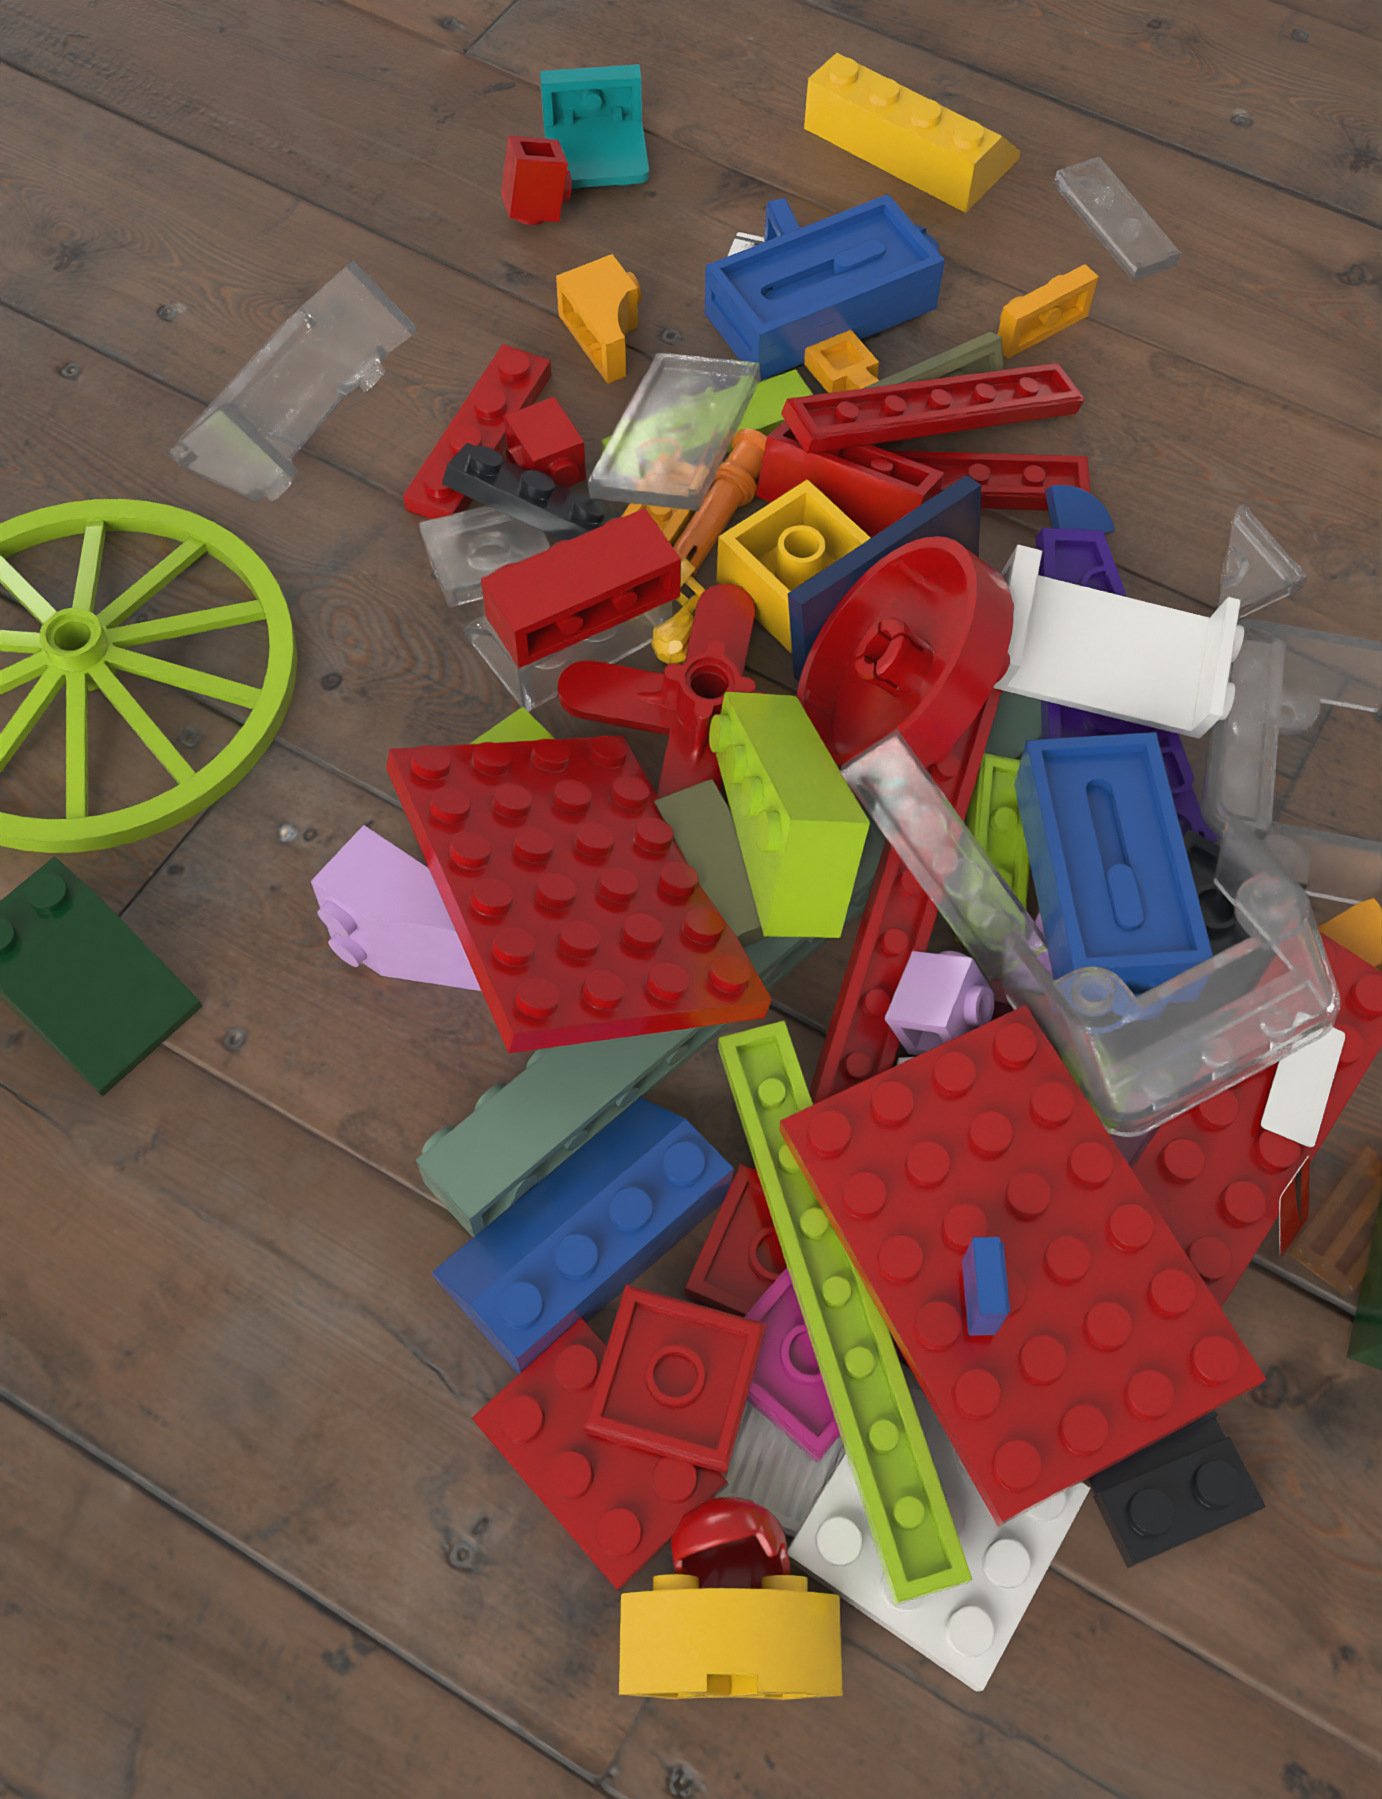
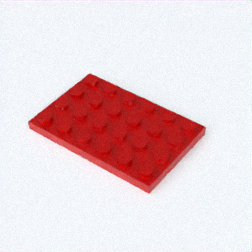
[386,735,772,1054]
[779,1005,1267,1527]

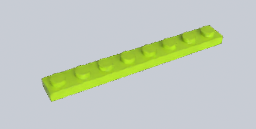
[718,1020,973,1606]

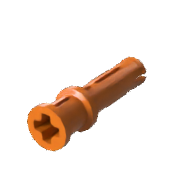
[673,428,767,578]

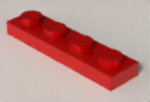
[403,344,552,528]

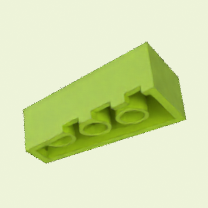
[709,692,870,938]

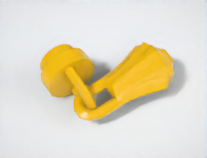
[650,557,705,665]

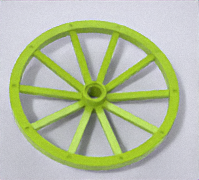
[0,499,298,853]

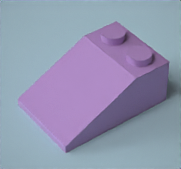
[311,825,481,991]

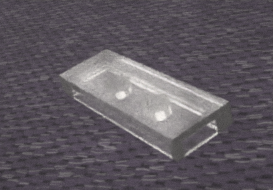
[1054,156,1180,282]

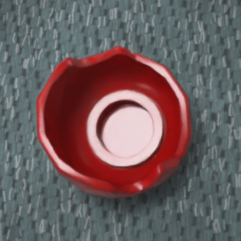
[671,1496,791,1589]

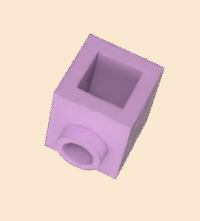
[885,951,994,1056]

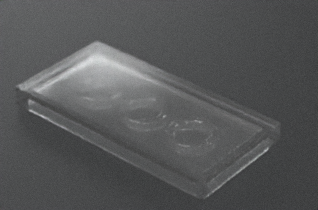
[588,353,761,511]

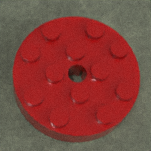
[796,536,1014,788]

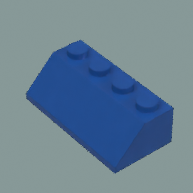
[432,1097,734,1375]

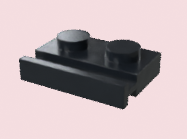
[1088,1410,1266,1569]

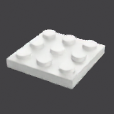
[787,1362,1090,1692]

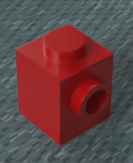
[501,135,572,225]
[504,397,586,489]

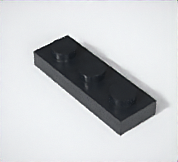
[442,443,620,540]

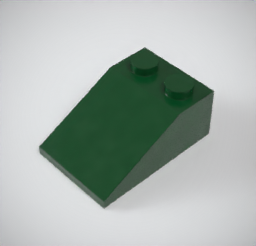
[0,856,203,1097]

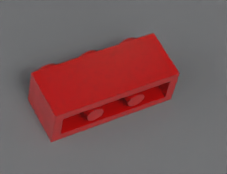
[756,421,945,538]
[480,508,681,669]

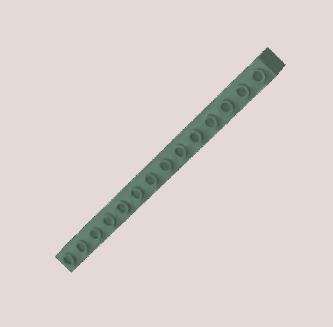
[416,690,1042,1237]

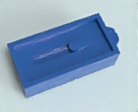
[704,194,945,382]
[1014,732,1214,1020]

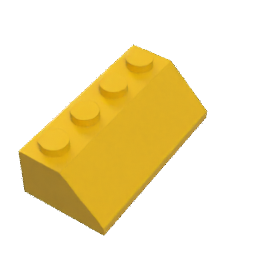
[804,53,1021,213]

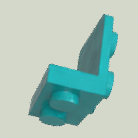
[540,64,649,189]

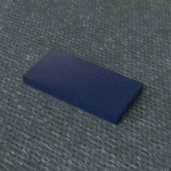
[788,475,981,681]

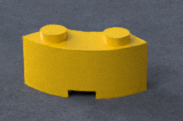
[619,1574,843,1700]

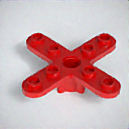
[558,584,769,799]

